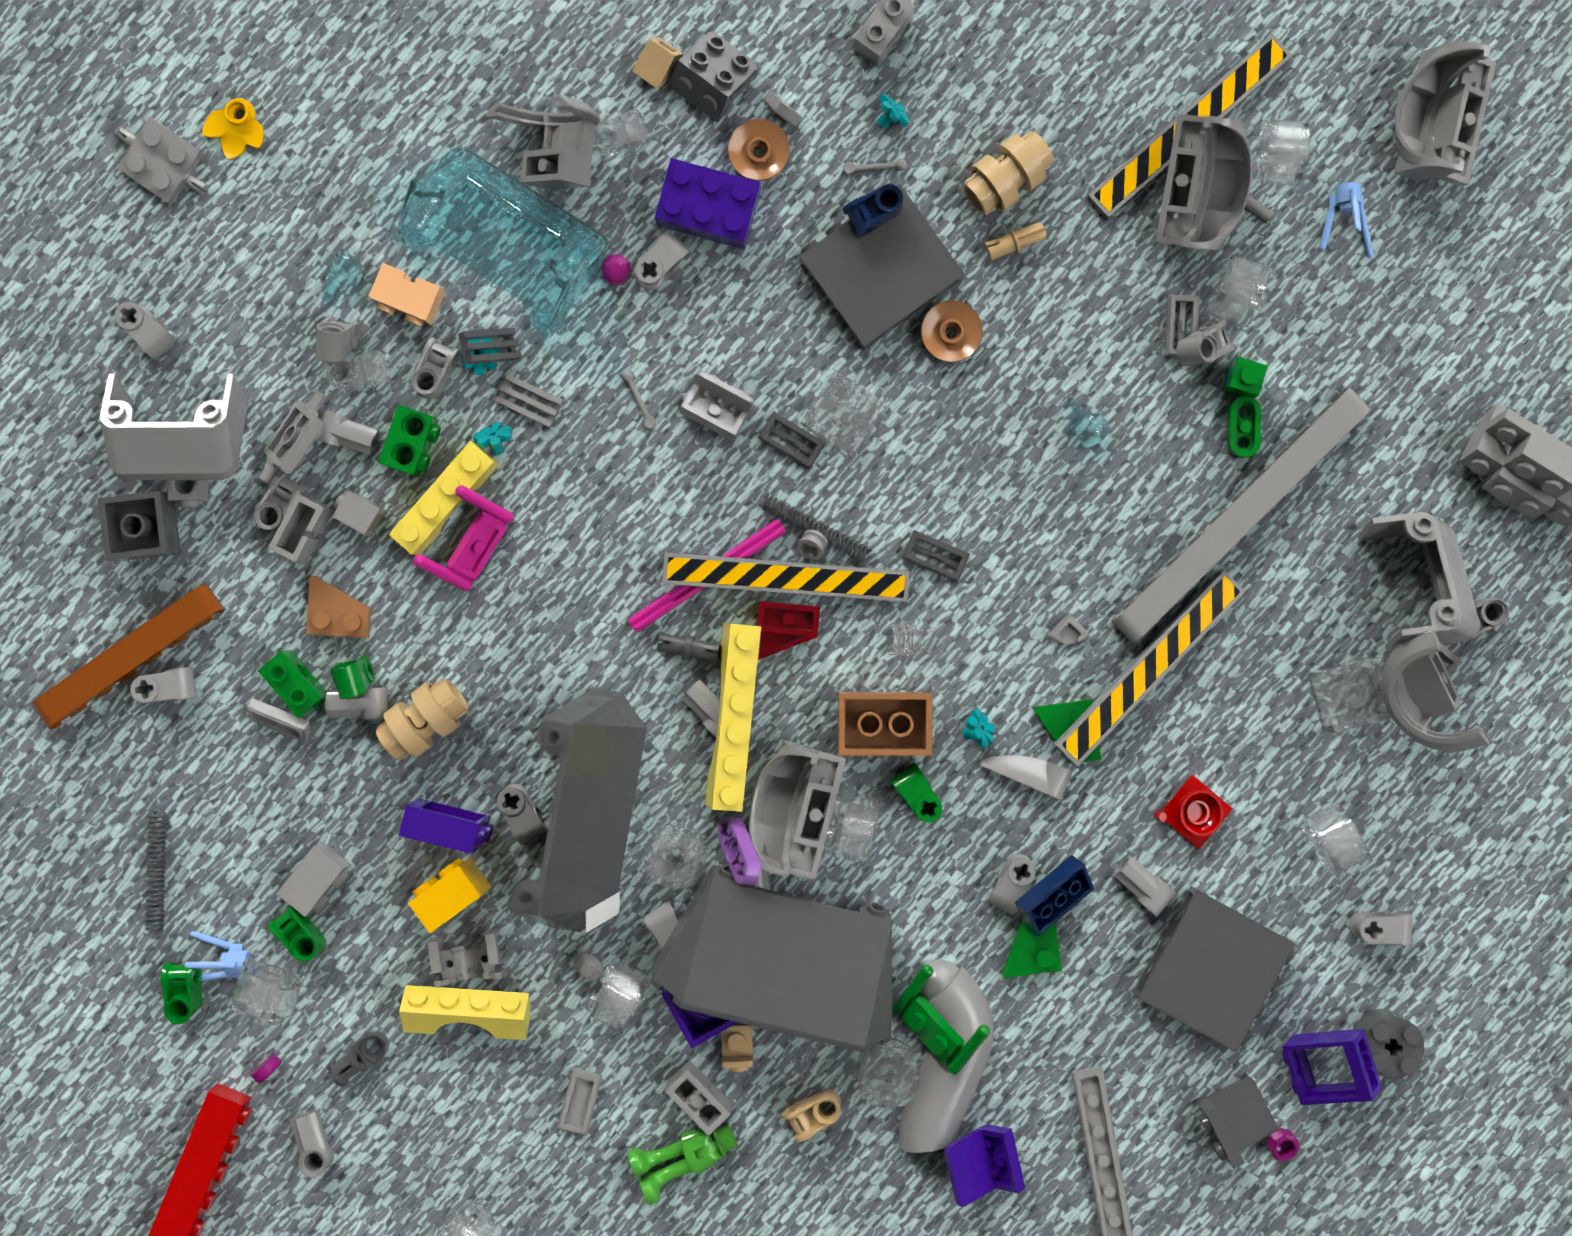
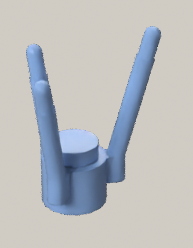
[1320,182,1373,258]
[184,931,250,981]

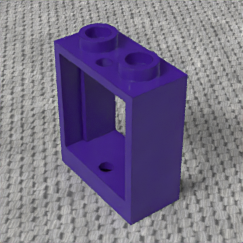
[398,798,493,854]
[1282,1029,1382,1105]

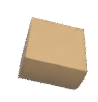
[632,37,684,89]

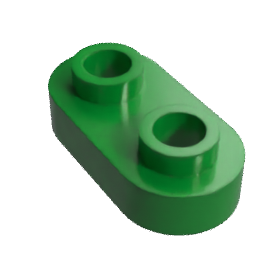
[1227,396,1261,458]

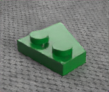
[1002,918,1062,978]

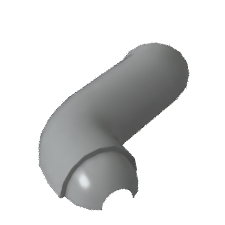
[899,959,994,1153]

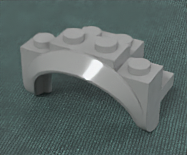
[1393,41,1496,187]
[1156,114,1252,250]
[1459,403,1572,526]
[749,740,846,880]

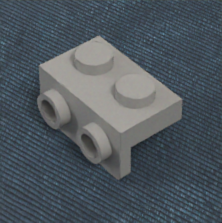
[679,371,754,441]

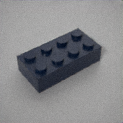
[1015,855,1094,937]

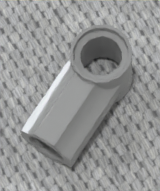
[318,409,380,456]
[681,679,720,737]
[325,687,389,719]
[1112,855,1177,917]
[290,1109,335,1177]

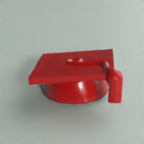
[1153,774,1233,850]

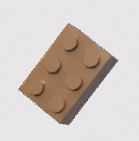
[838,691,933,756]

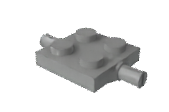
[114,116,209,204]
[257,389,328,484]

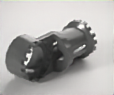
[327,1031,389,1087]

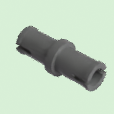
[657,632,721,663]

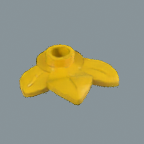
[202,98,264,160]

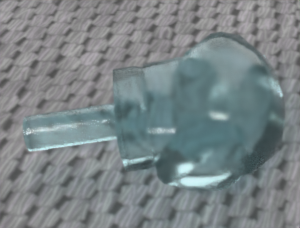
[322,252,363,303]
[1067,397,1109,447]

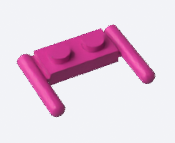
[413,485,513,592]

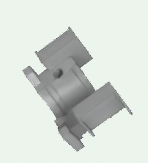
[426,928,506,987]

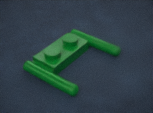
[893,965,990,1075]

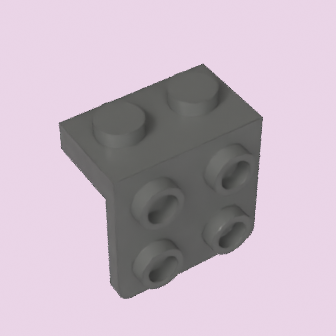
[669,32,758,122]
[1196,1077,1278,1168]

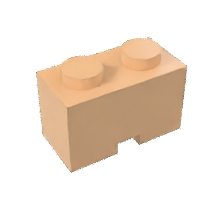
[369,263,446,327]

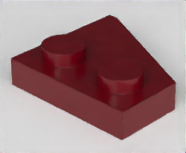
[757,601,820,660]

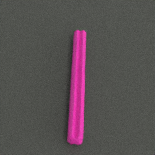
[628,520,786,632]

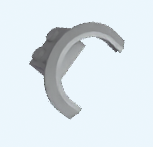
[486,94,600,190]
[1381,630,1489,752]

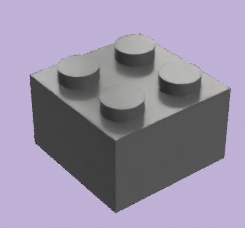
[98,491,181,562]

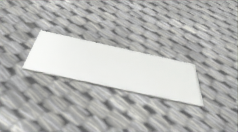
[586,892,620,933]

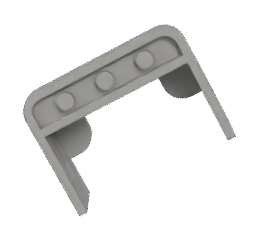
[100,374,248,480]
[1358,512,1480,651]

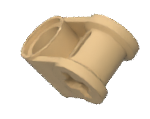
[781,1089,841,1142]

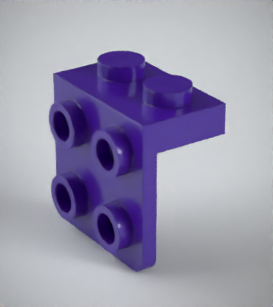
[944,1124,1025,1207]

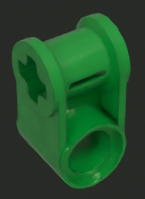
[330,655,375,699]
[890,762,942,823]
[268,905,326,962]
[161,962,203,1024]

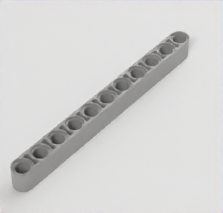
[1111,387,1371,643]

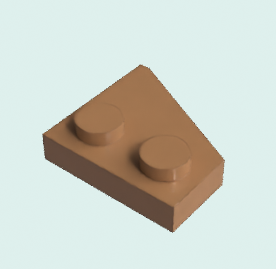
[306,575,371,638]

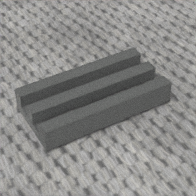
[458,328,522,365]
[758,411,826,469]
[902,530,970,582]

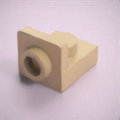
[721,1023,754,1072]

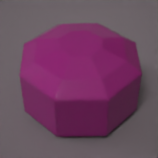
[602,254,632,286]
[1266,1128,1300,1161]

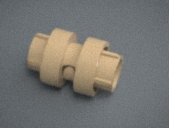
[963,131,1054,215]
[376,679,469,760]

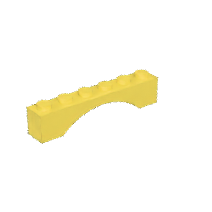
[705,623,761,812]

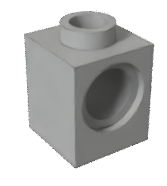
[167,480,209,508]
[332,490,387,537]

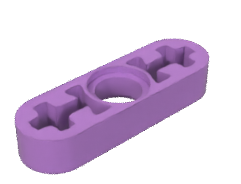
[718,816,761,886]

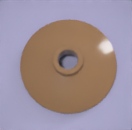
[728,119,790,181]
[921,300,983,362]

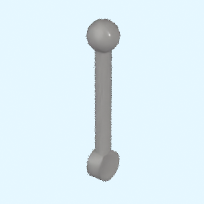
[843,159,907,175]
[621,370,656,429]

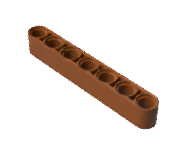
[32,584,225,730]

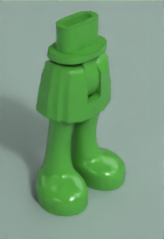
[628,1123,738,1205]

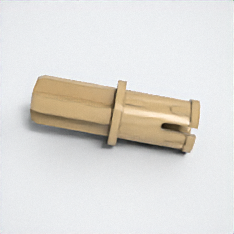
[984,222,1047,261]

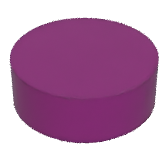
[250,1053,281,1083]

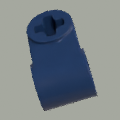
[842,184,903,238]

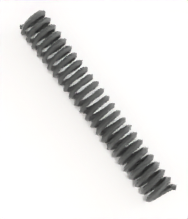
[759,493,872,563]
[145,811,167,934]

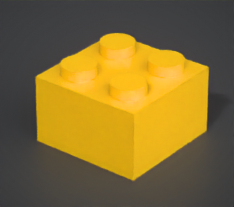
[408,858,492,933]

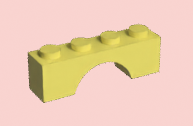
[389,441,500,555]
[399,985,531,1040]

